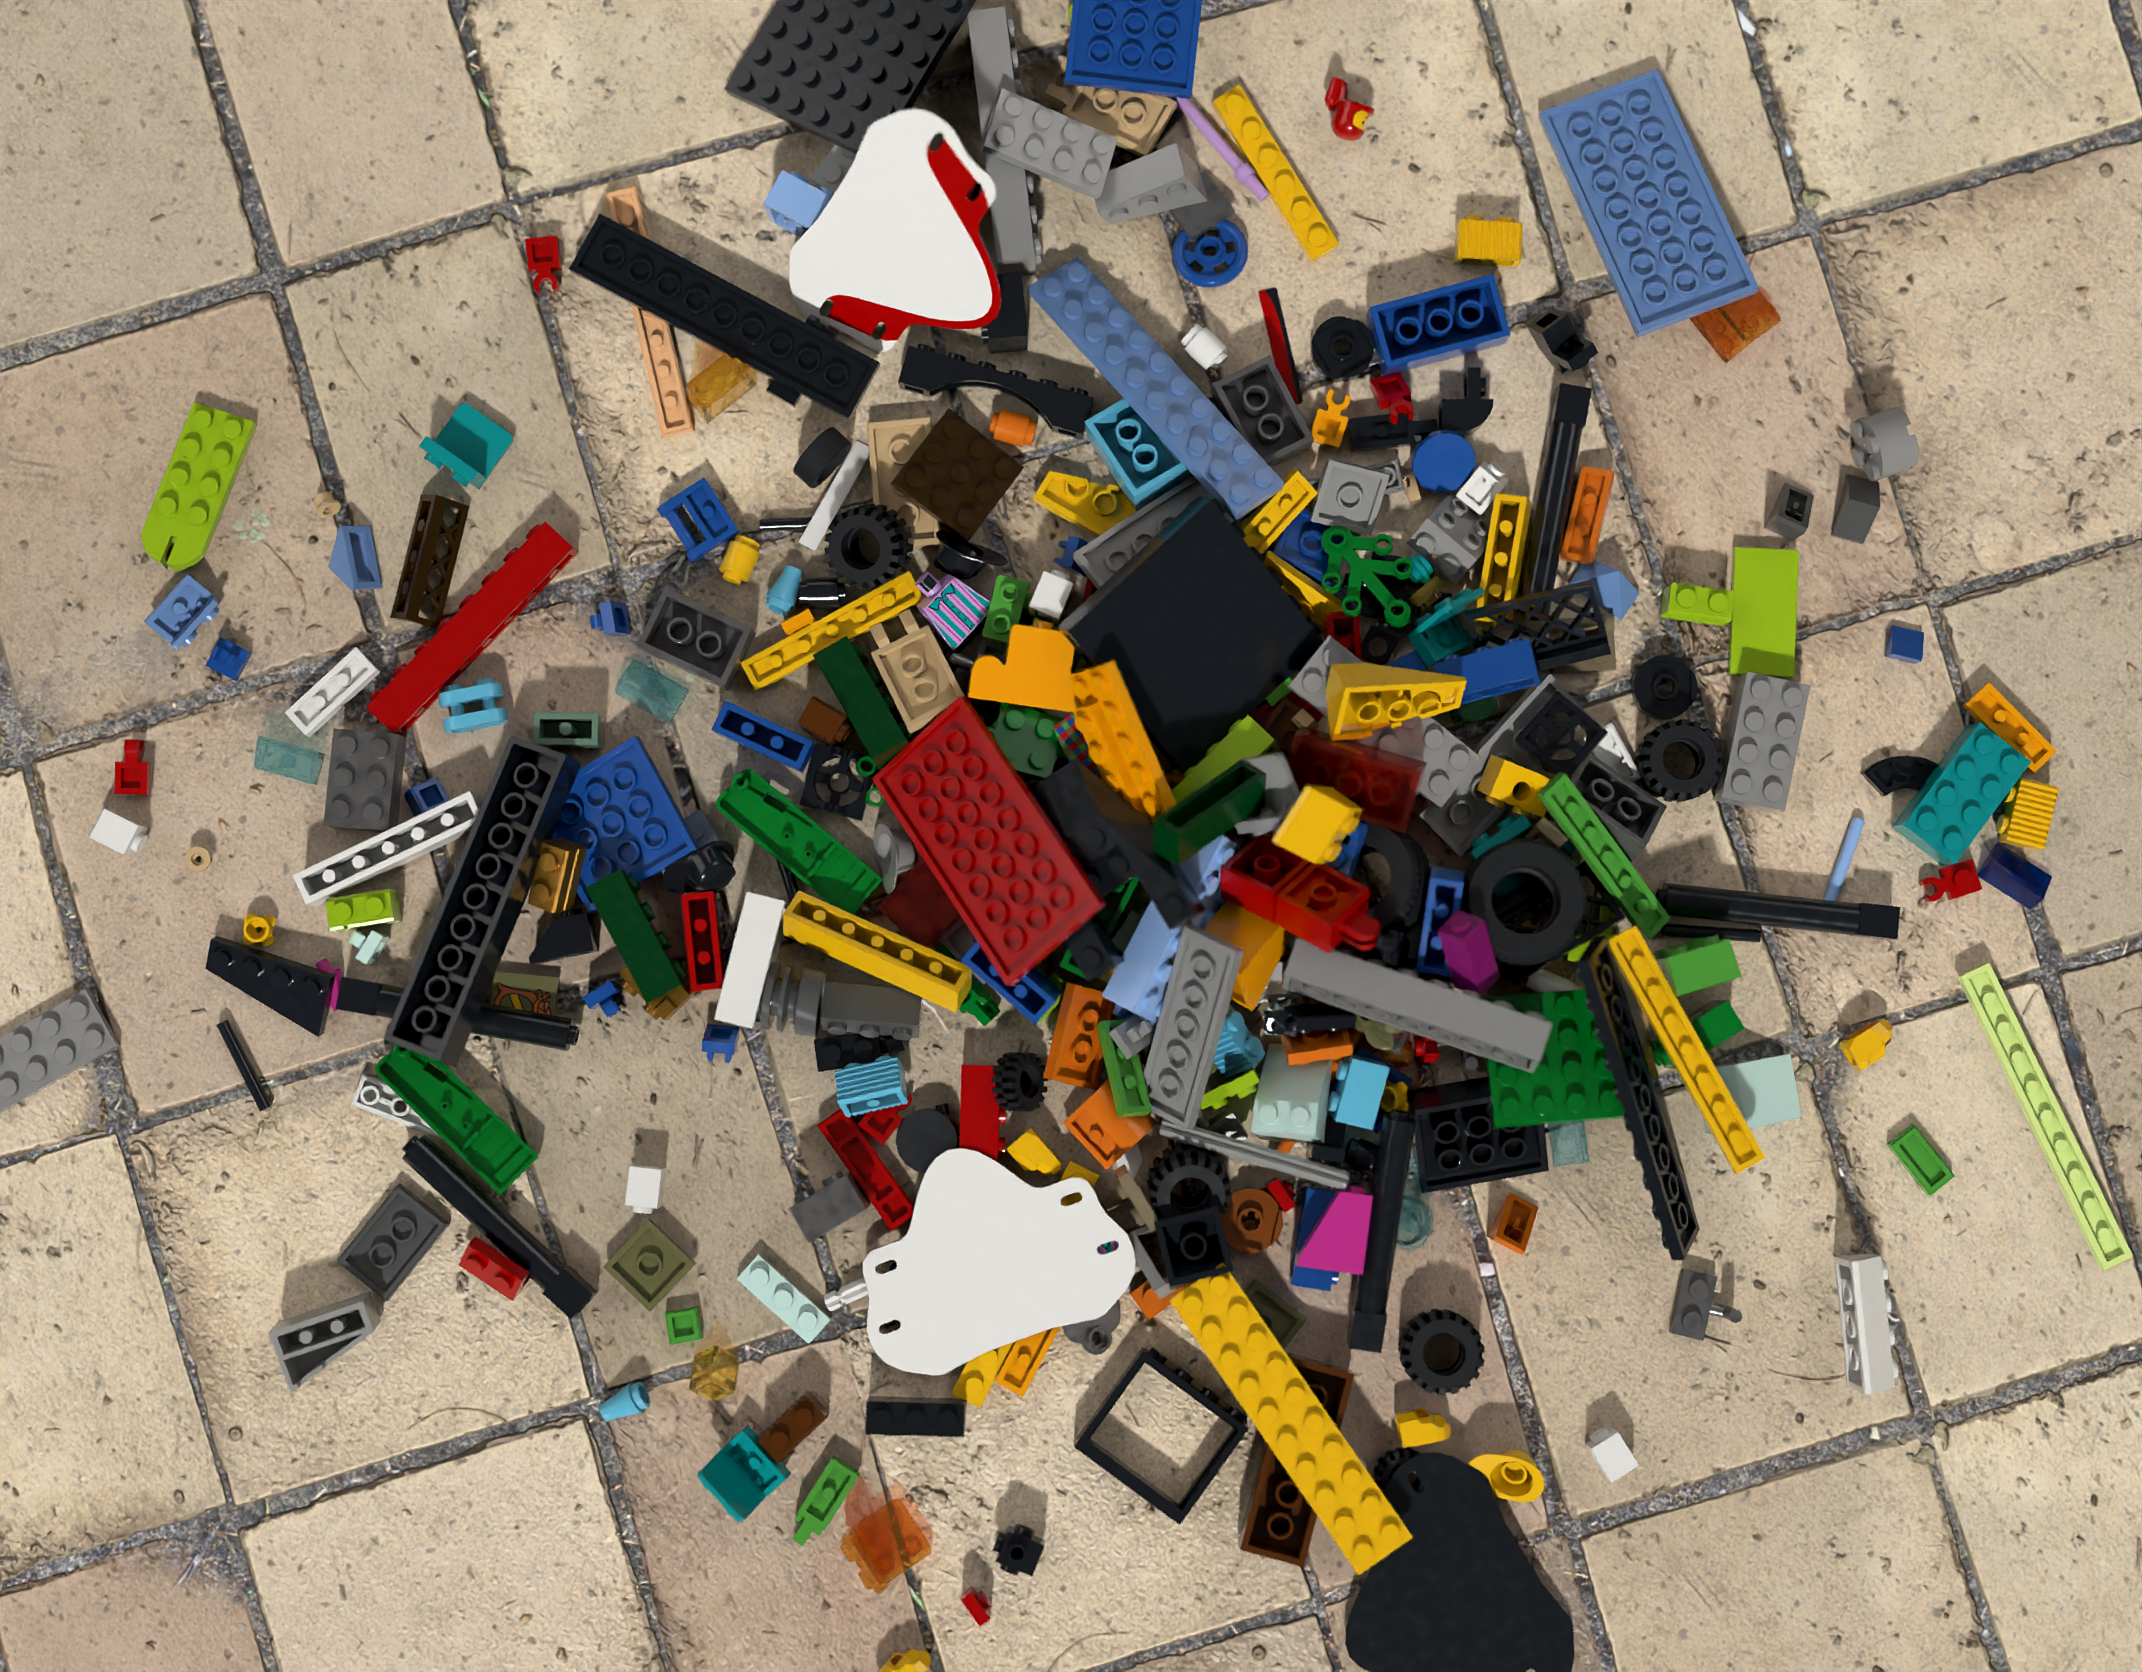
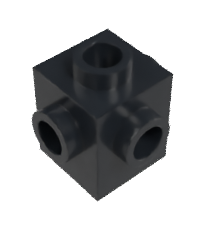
[993,1524,1045,1577]

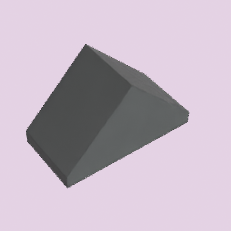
[1831,474,1880,544]
[1764,483,1814,541]

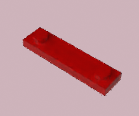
[817,1108,915,1231]

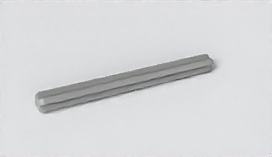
[1159,1119,1350,1190]

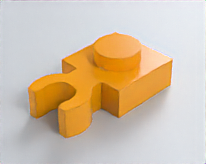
[1310,389,1350,450]

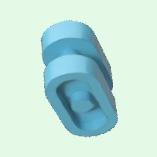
[438,678,509,734]

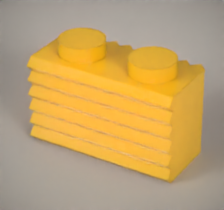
[1454,215,1523,267]
[1996,777,2059,851]

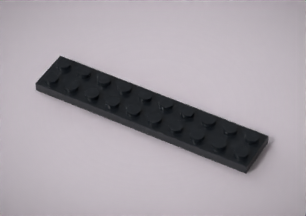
[569,214,880,421]
[1576,935,1700,1261]

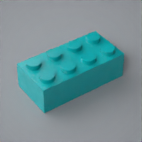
[1891,723,2031,866]

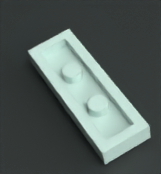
[737,1253,832,1344]

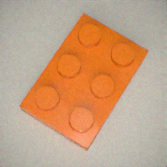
[1043,983,1115,1090]

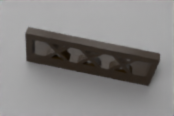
[390,494,470,629]

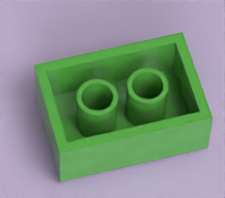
[1654,935,1742,996]

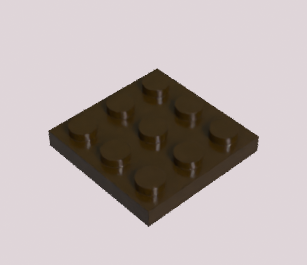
[891,408,1024,543]

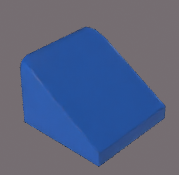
[1885,625,1924,664]
[404,776,450,817]

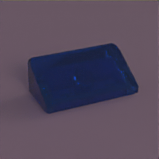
[1978,842,2052,909]

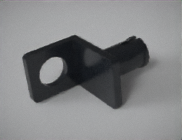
[1361,596,1413,666]

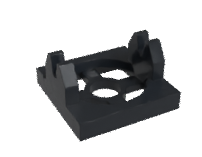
[1515,691,1608,777]
[800,743,877,821]

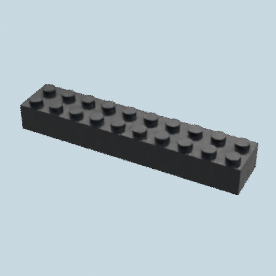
[384,735,581,1067]

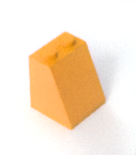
[1203,901,1292,1011]

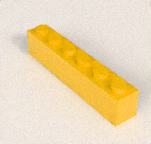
[783,890,972,1013]

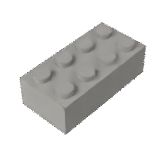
[1713,672,1810,814]

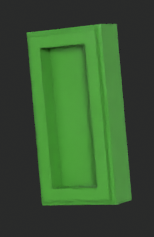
[1887,1124,1955,1196]

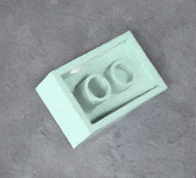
[1251,1043,1332,1144]
[1703,1054,1802,1134]

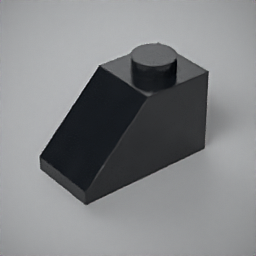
[529,908,599,964]

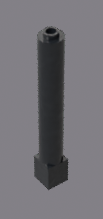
[1517,383,1592,621]
[1655,883,1900,940]
[335,977,579,1051]
[1347,1109,1416,1353]
[402,1135,598,1320]

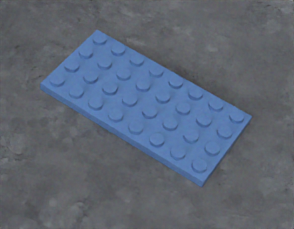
[1539,69,1759,338]

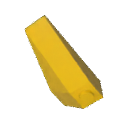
[1326,663,1467,741]

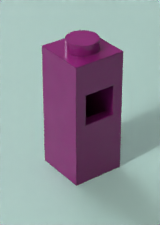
[1438,910,1500,996]

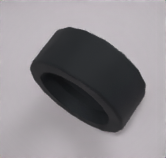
[793,427,852,488]

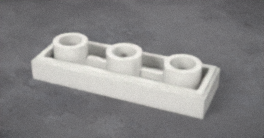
[351,1074,441,1138]

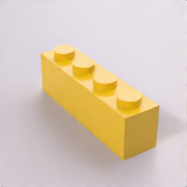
[1475,493,1532,630]

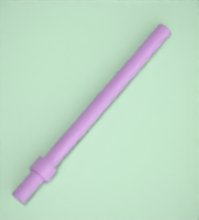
[1171,97,1270,202]

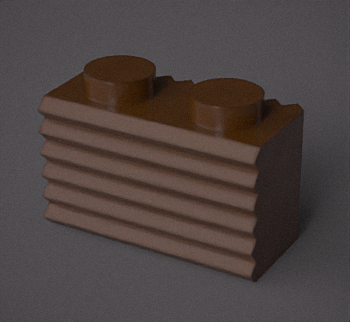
[798,696,853,746]
[759,1391,830,1463]

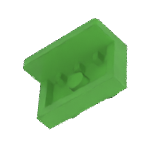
[982,575,1034,646]

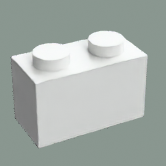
[1029,570,1074,627]

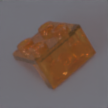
[1689,290,1781,364]
[840,1498,932,1595]

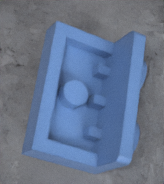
[144,573,219,650]

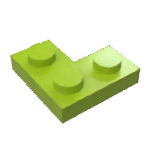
[1200,1068,1260,1112]

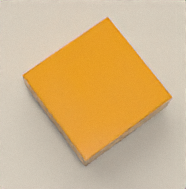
[780,608,816,636]

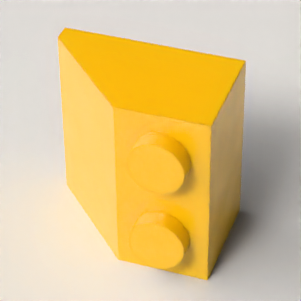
[1272,785,1363,864]

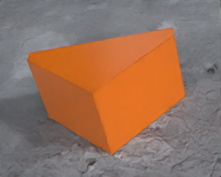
[1487,1192,1539,1255]

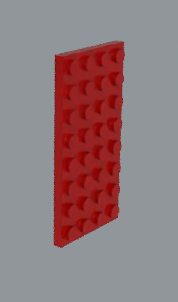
[872,696,1105,986]

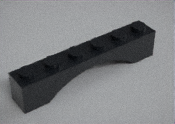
[898,344,1094,440]

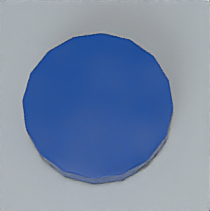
[1411,429,1476,493]

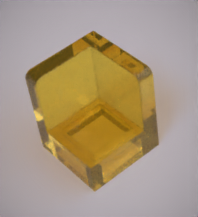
[689,1345,739,1403]

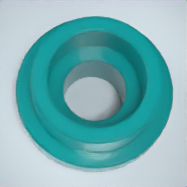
[1404,553,1434,583]

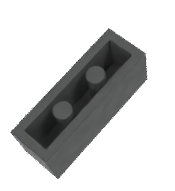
[821,982,923,1040]

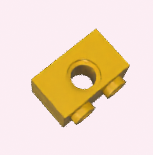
[1476,754,1551,819]

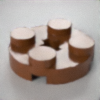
[1220,1187,1283,1253]

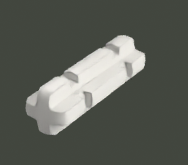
[824,1271,882,1311]

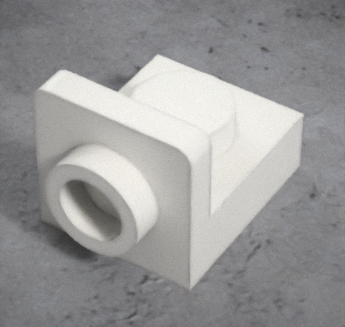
[1456,461,1508,515]

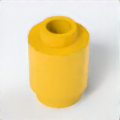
[719,535,760,585]

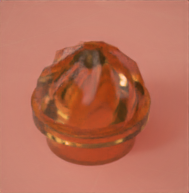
[1383,1034,1414,1067]

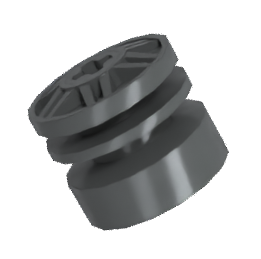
[759,962,827,1037]

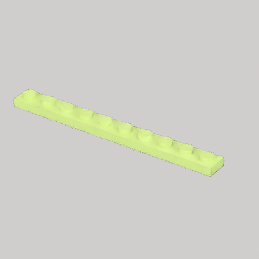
[1957,963,2133,1271]

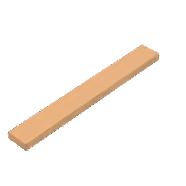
[605,186,694,439]

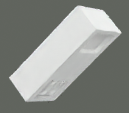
[714,892,790,1029]

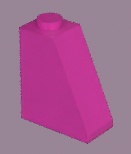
[1294,1185,1373,1275]

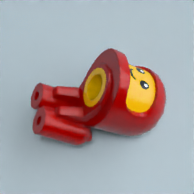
[1324,76,1375,141]

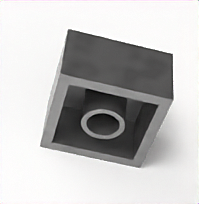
[789,1170,870,1243]

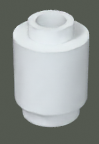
[1181,324,1228,371]

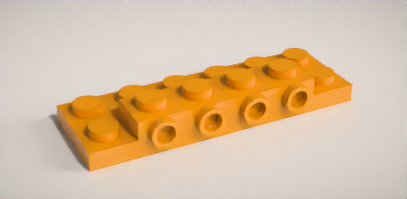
[1069,660,1176,824]

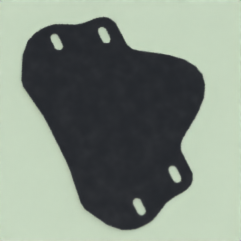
[1345,1452,1574,1672]

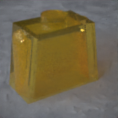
[686,353,756,424]

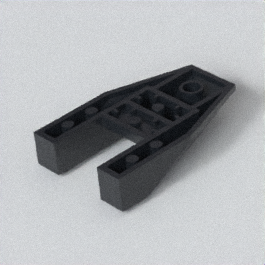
[1029,759,1206,982]

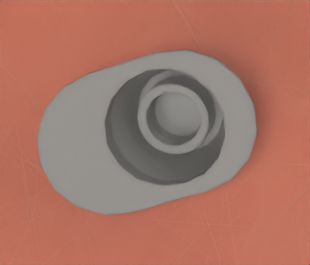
[873,823,919,894]

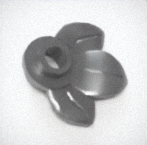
[1062,1300,1121,1355]

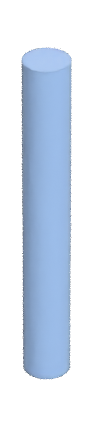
[1823,817,1865,901]

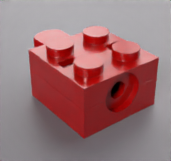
[1275,863,1380,954]

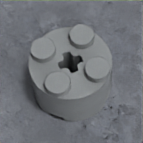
[1850,407,1919,481]

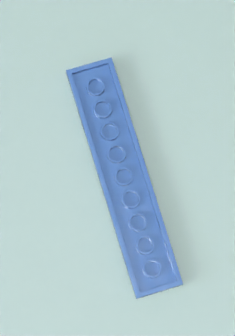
[1028,257,1285,521]

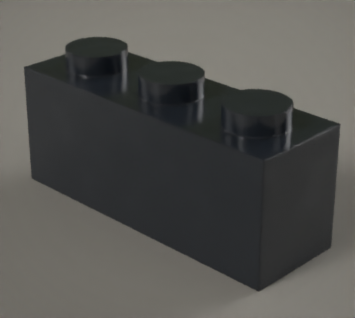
[865,1396,966,1437]

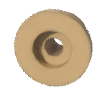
[314,492,341,518]
[185,846,212,872]

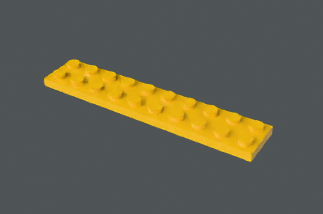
[1169,1263,1413,1575]

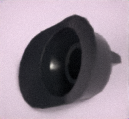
[934,530,1008,579]
[663,840,736,894]

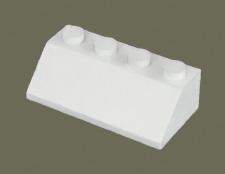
[1834,1253,1898,1395]

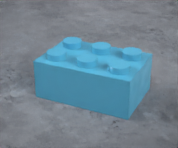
[1084,399,1191,512]

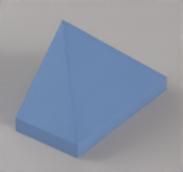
[328,525,382,590]
[1568,561,1640,620]

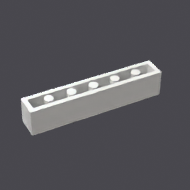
[292,791,482,906]

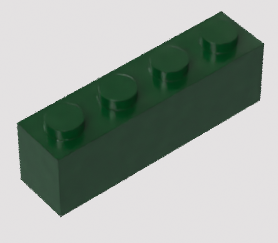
[813,636,912,769]
[1154,760,1266,865]
[586,869,686,1003]

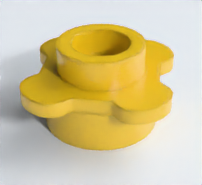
[242,913,276,946]
[1380,1080,1409,1112]

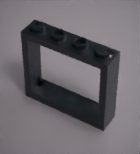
[1074,1347,1249,1525]

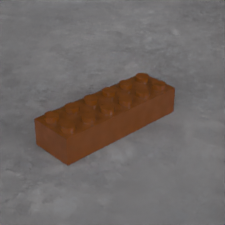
[1238,1352,1355,1567]

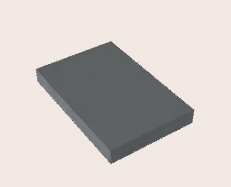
[337,1183,450,1301]

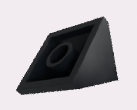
[1154,1206,1234,1287]

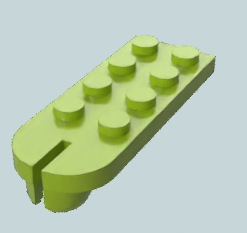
[142,402,257,572]

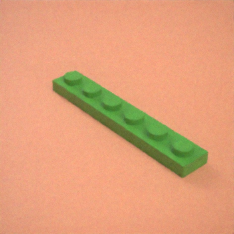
[1536,773,1671,940]

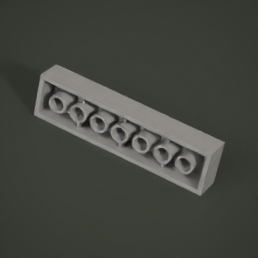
[967,6,1041,276]
[1282,938,1552,1074]

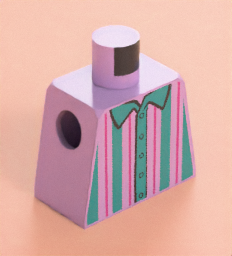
[915,571,991,651]

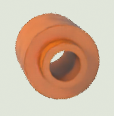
[989,408,1038,447]

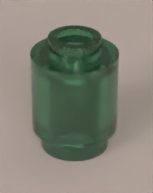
[1448,697,1498,727]

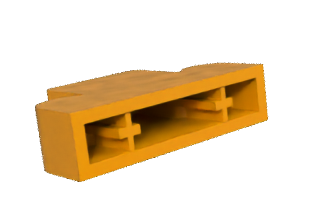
[967,620,1085,712]

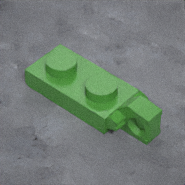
[792,1455,860,1546]

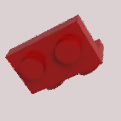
[459,1236,530,1301]

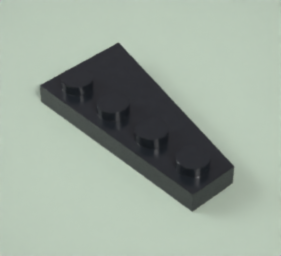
[205,936,336,1037]

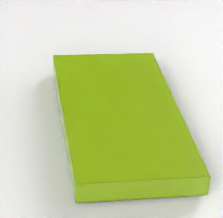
[1728,547,1799,678]

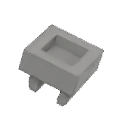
[1109,1014,1153,1060]

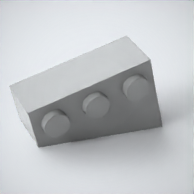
[1095,143,1208,224]
[269,1291,381,1393]

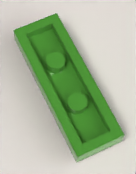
[1096,1019,1152,1118]

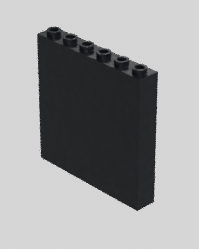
[1057,496,1323,773]

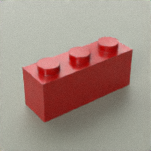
[681,891,725,992]
[959,1064,1006,1163]

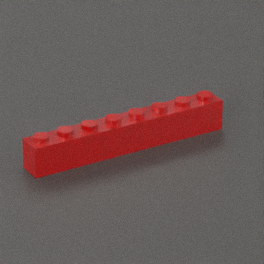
[366,521,578,736]

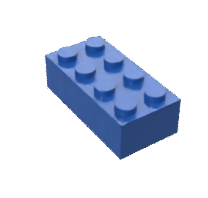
[1366,274,1511,376]

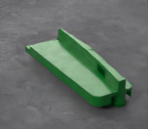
[716,768,883,915]
[375,1044,539,1195]

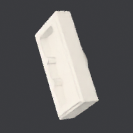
[1581,721,1641,782]

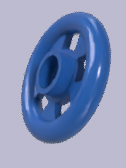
[1172,219,1248,288]

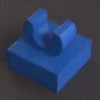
[1054,536,1088,577]
[590,601,631,637]
[205,637,252,681]
[583,980,622,1017]
[702,1024,739,1063]

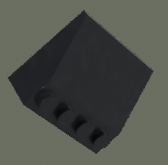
[1406,1076,1549,1193]

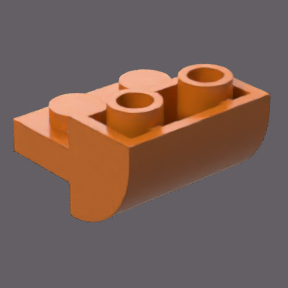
[1063,1079,1157,1170]

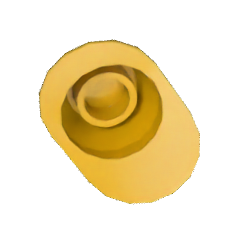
[1468,1449,1544,1503]

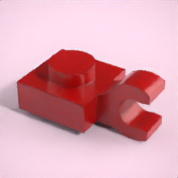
[114,739,151,795]

